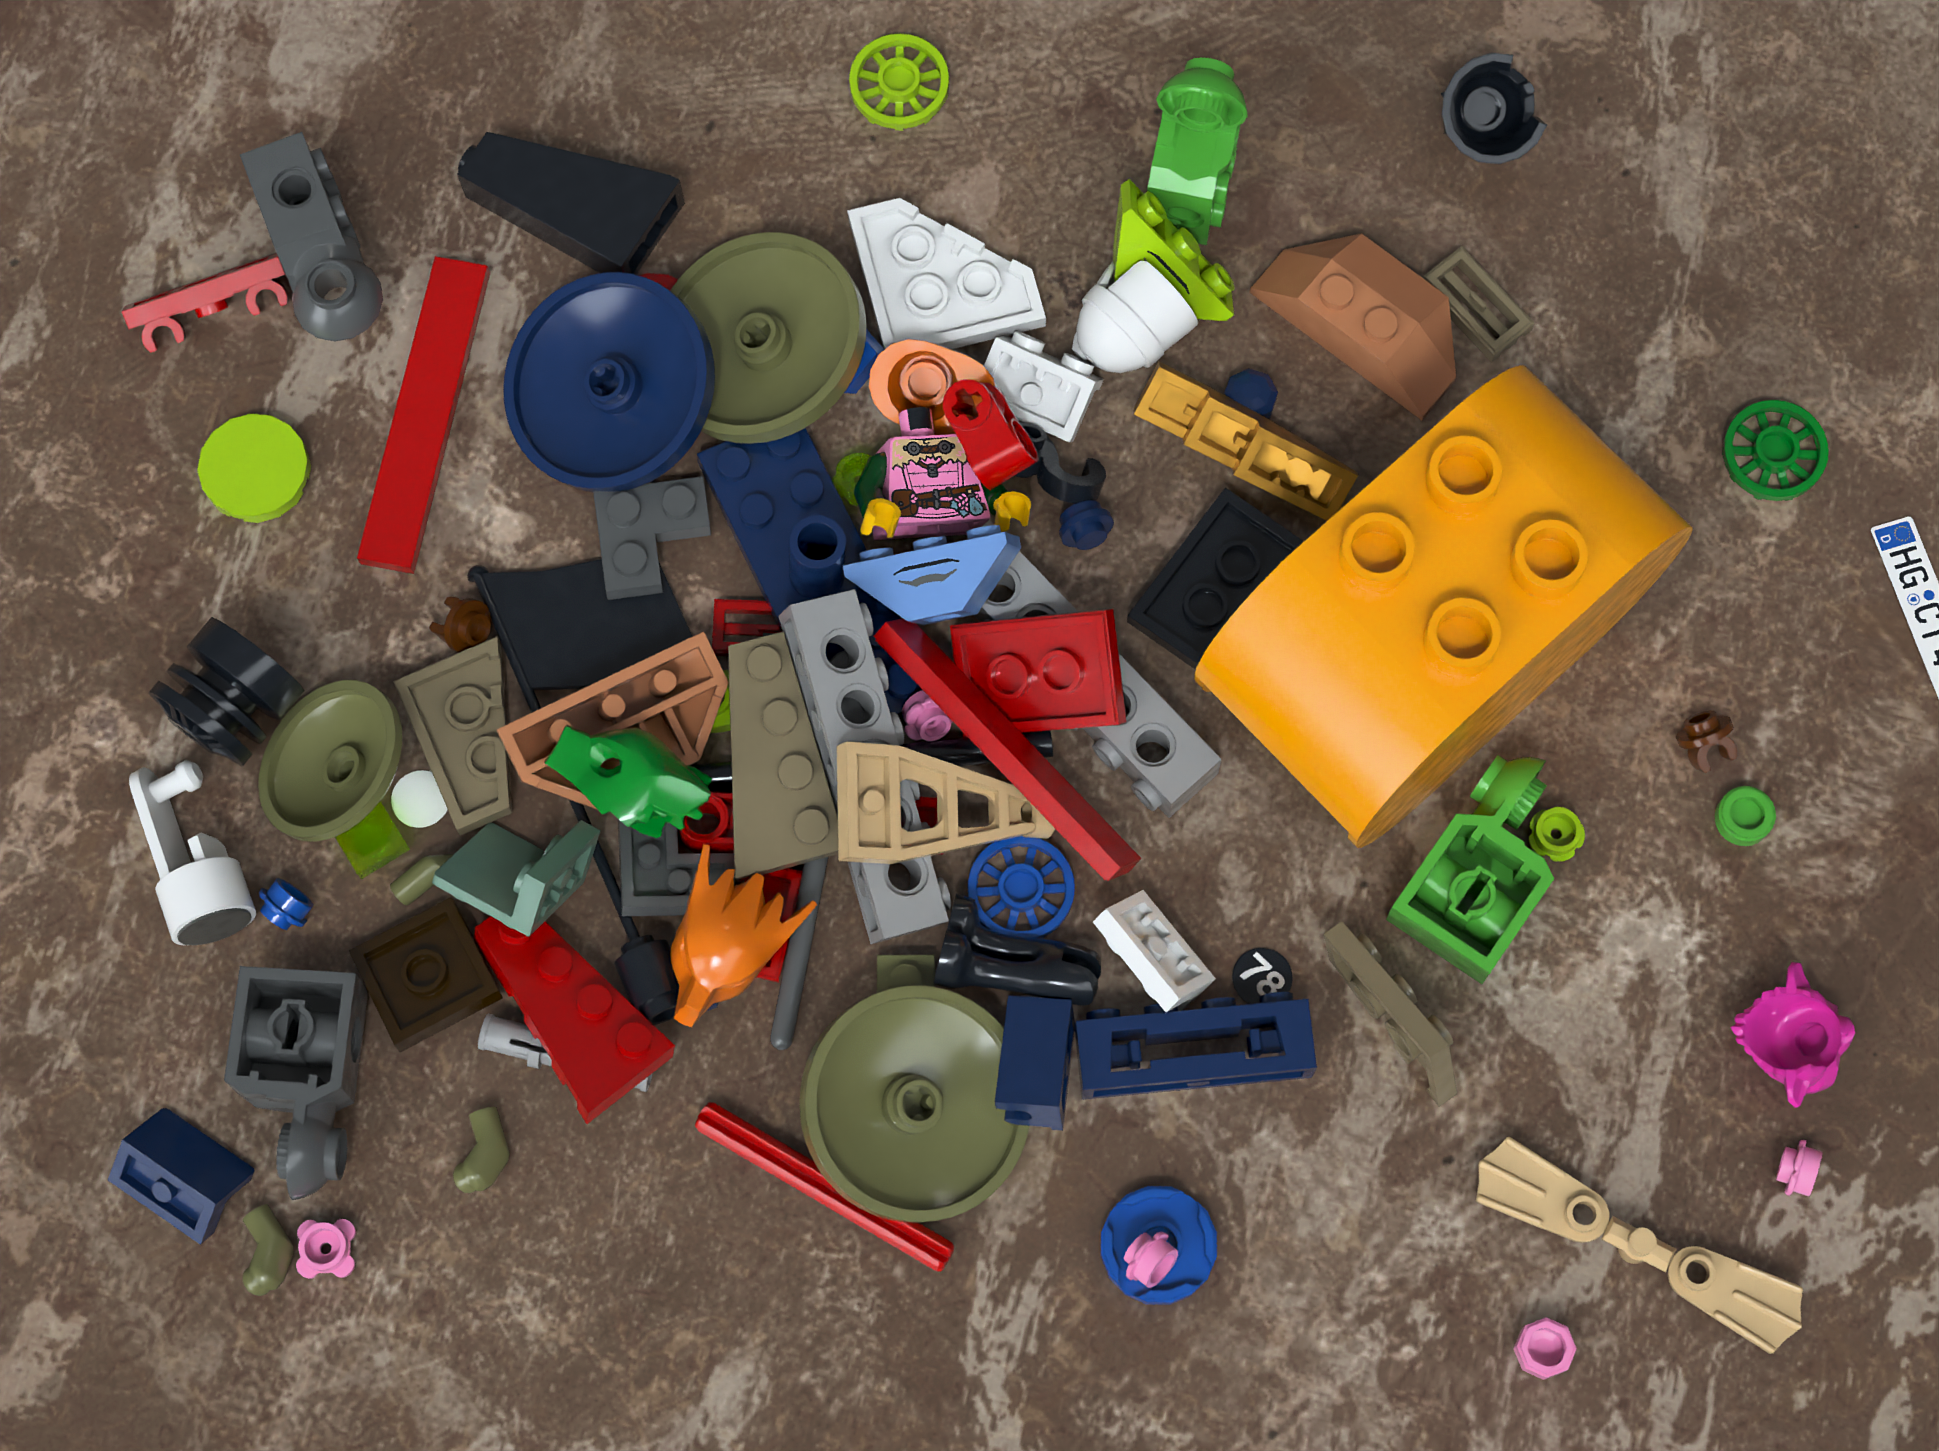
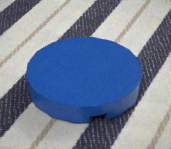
[1101,1186,1217,1305]

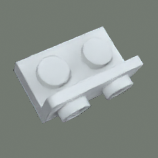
[984,331,1104,443]
[1093,890,1216,1012]

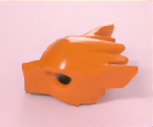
[670,844,817,1027]

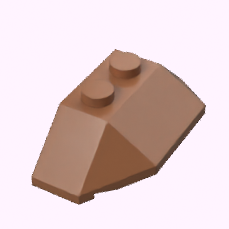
[1250,234,1456,420]
[496,631,729,810]

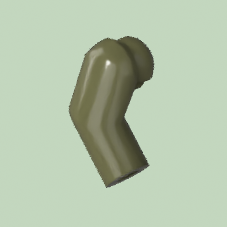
[453,1107,509,1194]
[242,1204,294,1296]

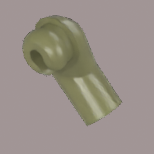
[390,854,454,906]

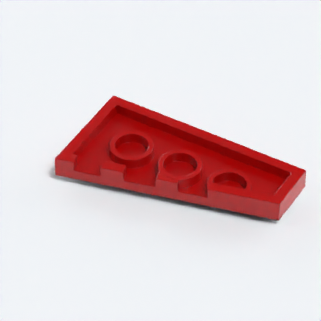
[474,916,675,1124]

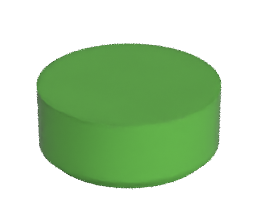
[1715,786,1776,846]

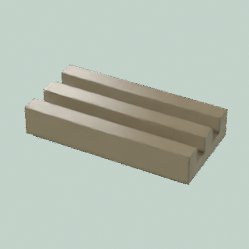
[1422,246,1535,363]

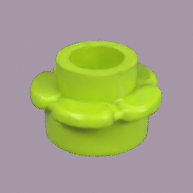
[1529,806,1585,862]

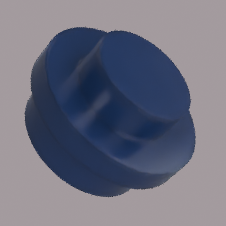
[1059,500,1114,550]

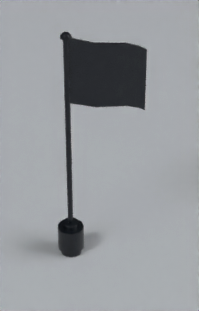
[467,559,693,1025]

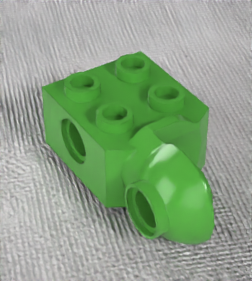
[1147,57,1248,245]
[1386,755,1554,984]

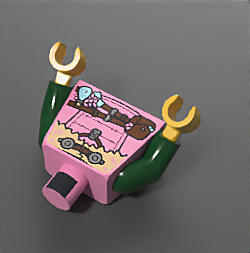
[853,407,1031,540]

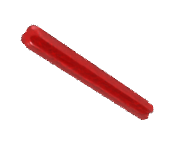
[695,1102,954,1271]

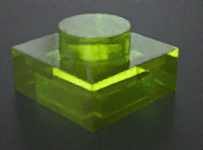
[335,801,410,879]

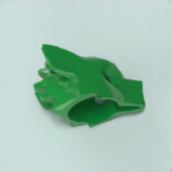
[544,725,712,838]

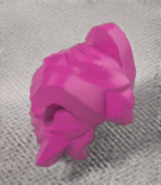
[1731,962,1855,1108]

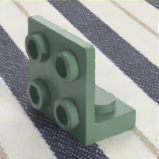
[432,820,601,937]

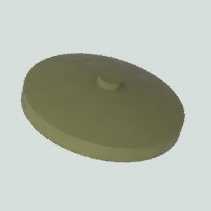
[671,232,867,444]
[799,985,1029,1223]

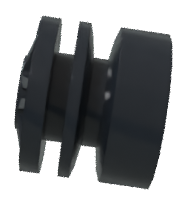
[148,617,305,766]

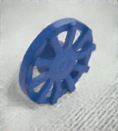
[968,836,1075,939]

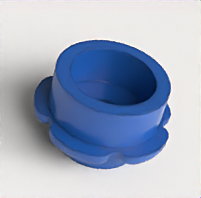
[259,878,313,930]

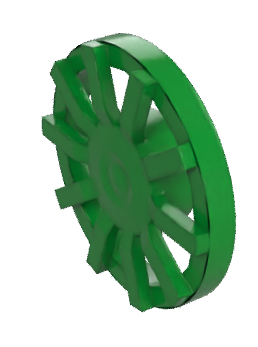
[1721,400,1829,501]

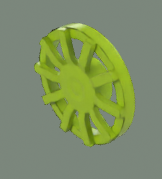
[849,34,949,131]

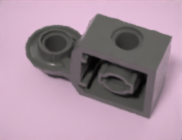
[240,132,383,342]
[224,966,368,1200]

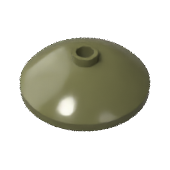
[258,680,402,842]

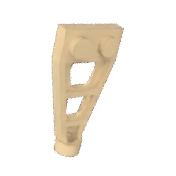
[837,742,1055,864]

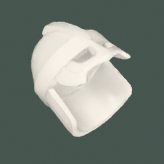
[1072,261,1198,373]

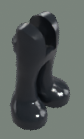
[934,894,1101,1006]

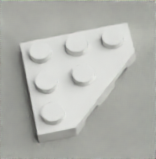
[847,198,1046,349]

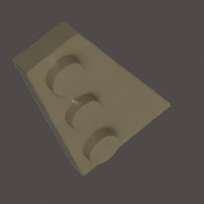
[393,637,512,836]
[1324,921,1457,1107]

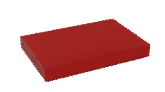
[950,609,1127,737]

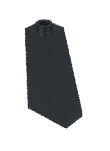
[457,132,685,275]

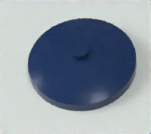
[503,272,715,492]

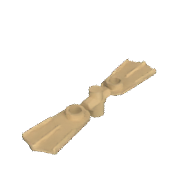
[1476,1137,1803,1354]

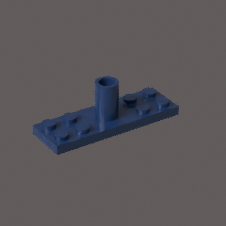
[697,428,922,719]

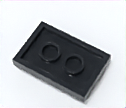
[1127,488,1304,670]

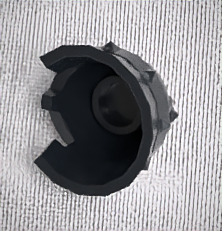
[1441,53,1547,164]

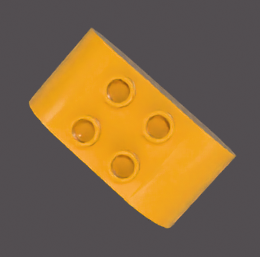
[1194,365,1693,848]

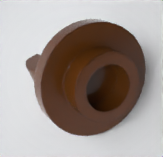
[429,597,491,653]
[1676,710,1737,773]

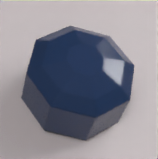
[1224,368,1278,419]

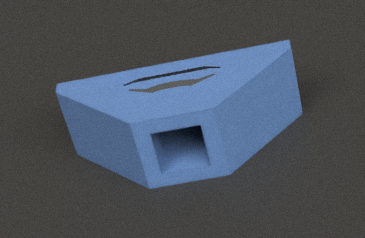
[843,525,1021,625]

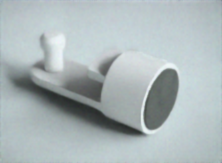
[129,760,256,945]

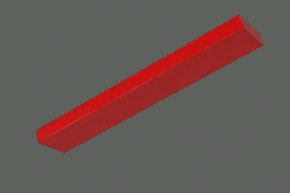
[357,256,490,574]
[874,619,1142,881]

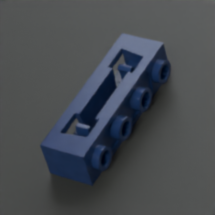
[1075,992,1317,1100]

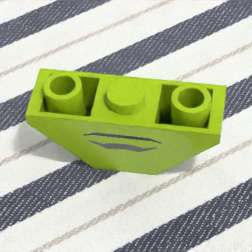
[1113,179,1234,321]

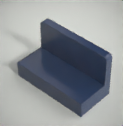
[108,1108,255,1245]

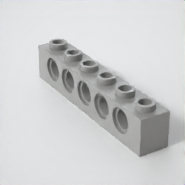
[967,520,1221,818]
[779,589,951,944]

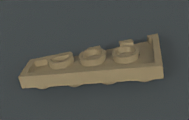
[728,631,839,882]

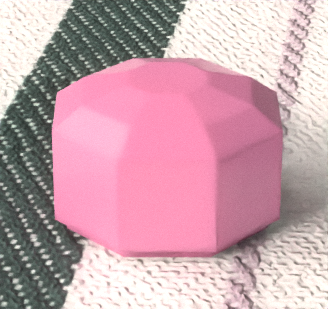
[1513,1317,1577,1380]

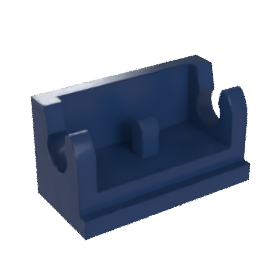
[995,995,1075,1131]

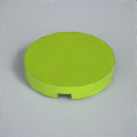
[197,414,311,523]

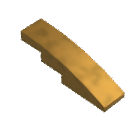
[1133,361,1358,521]

